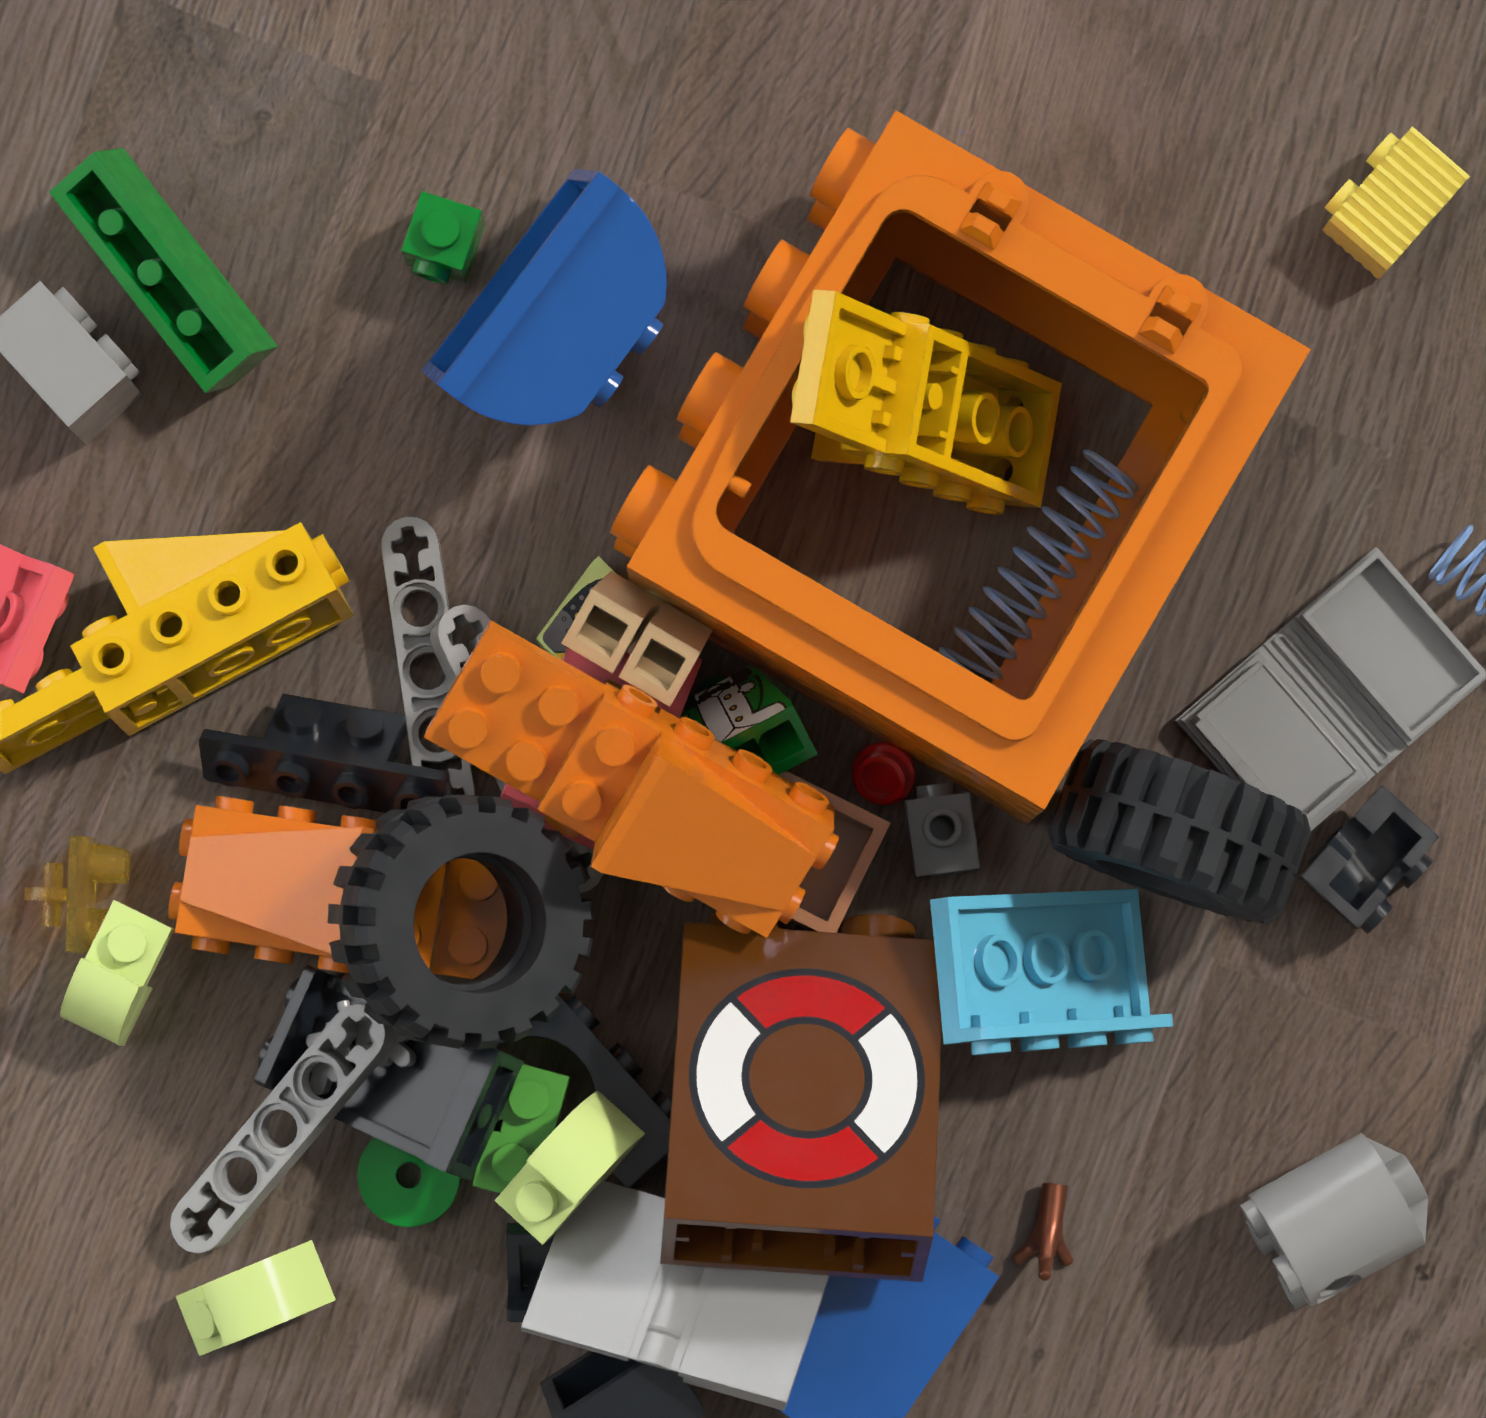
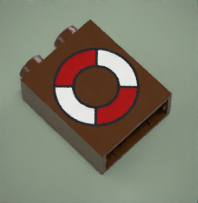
[660,910,942,1282]

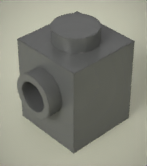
[903,783,980,880]

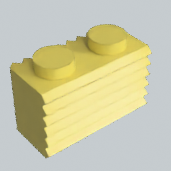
[1323,126,1470,279]

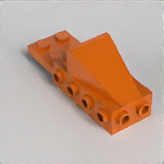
[424,620,839,938]
[168,796,579,993]

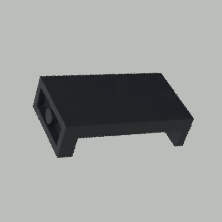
[254,965,524,1181]

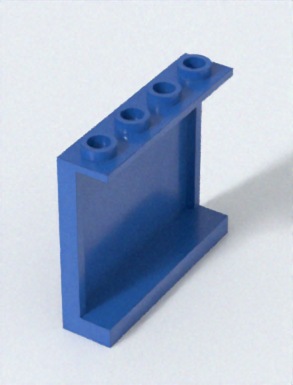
[778,1216,1000,1418]

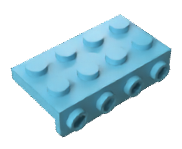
[930,889,1173,1055]

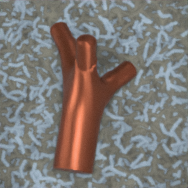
[1012,1183,1074,1281]

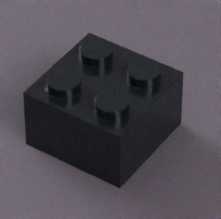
[540,1351,706,1418]

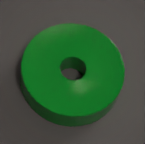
[357,1137,461,1227]

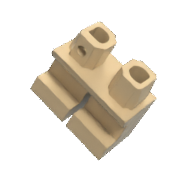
[561,571,712,707]

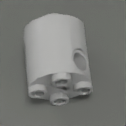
[1240,1132,1428,1310]

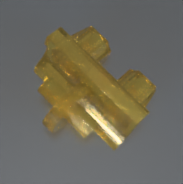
[24,836,130,954]

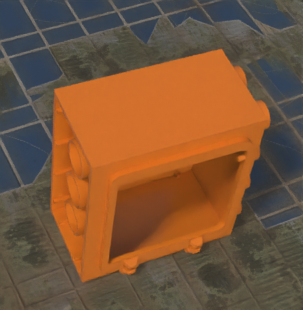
[610,110,1311,825]

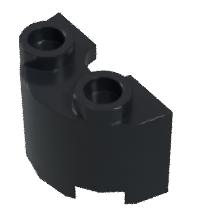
[1298,785,1439,934]

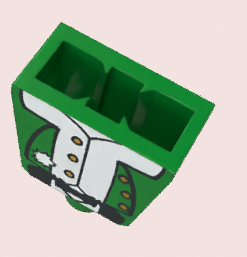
[680,667,818,774]

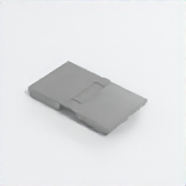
[1175,547,1486,831]
[521,1181,830,1411]

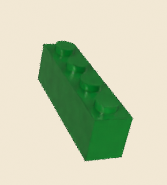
[49,148,278,393]

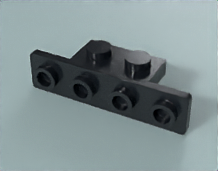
[199,694,451,813]

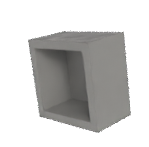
[0,281,143,445]

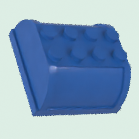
[421,169,667,425]

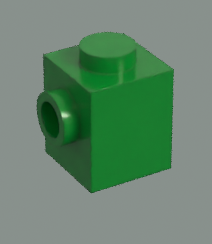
[401,191,486,285]

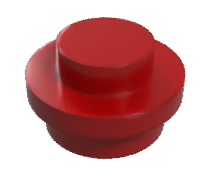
[851,742,916,805]

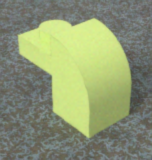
[60,900,175,1046]
[494,1090,645,1245]
[176,1240,336,1356]

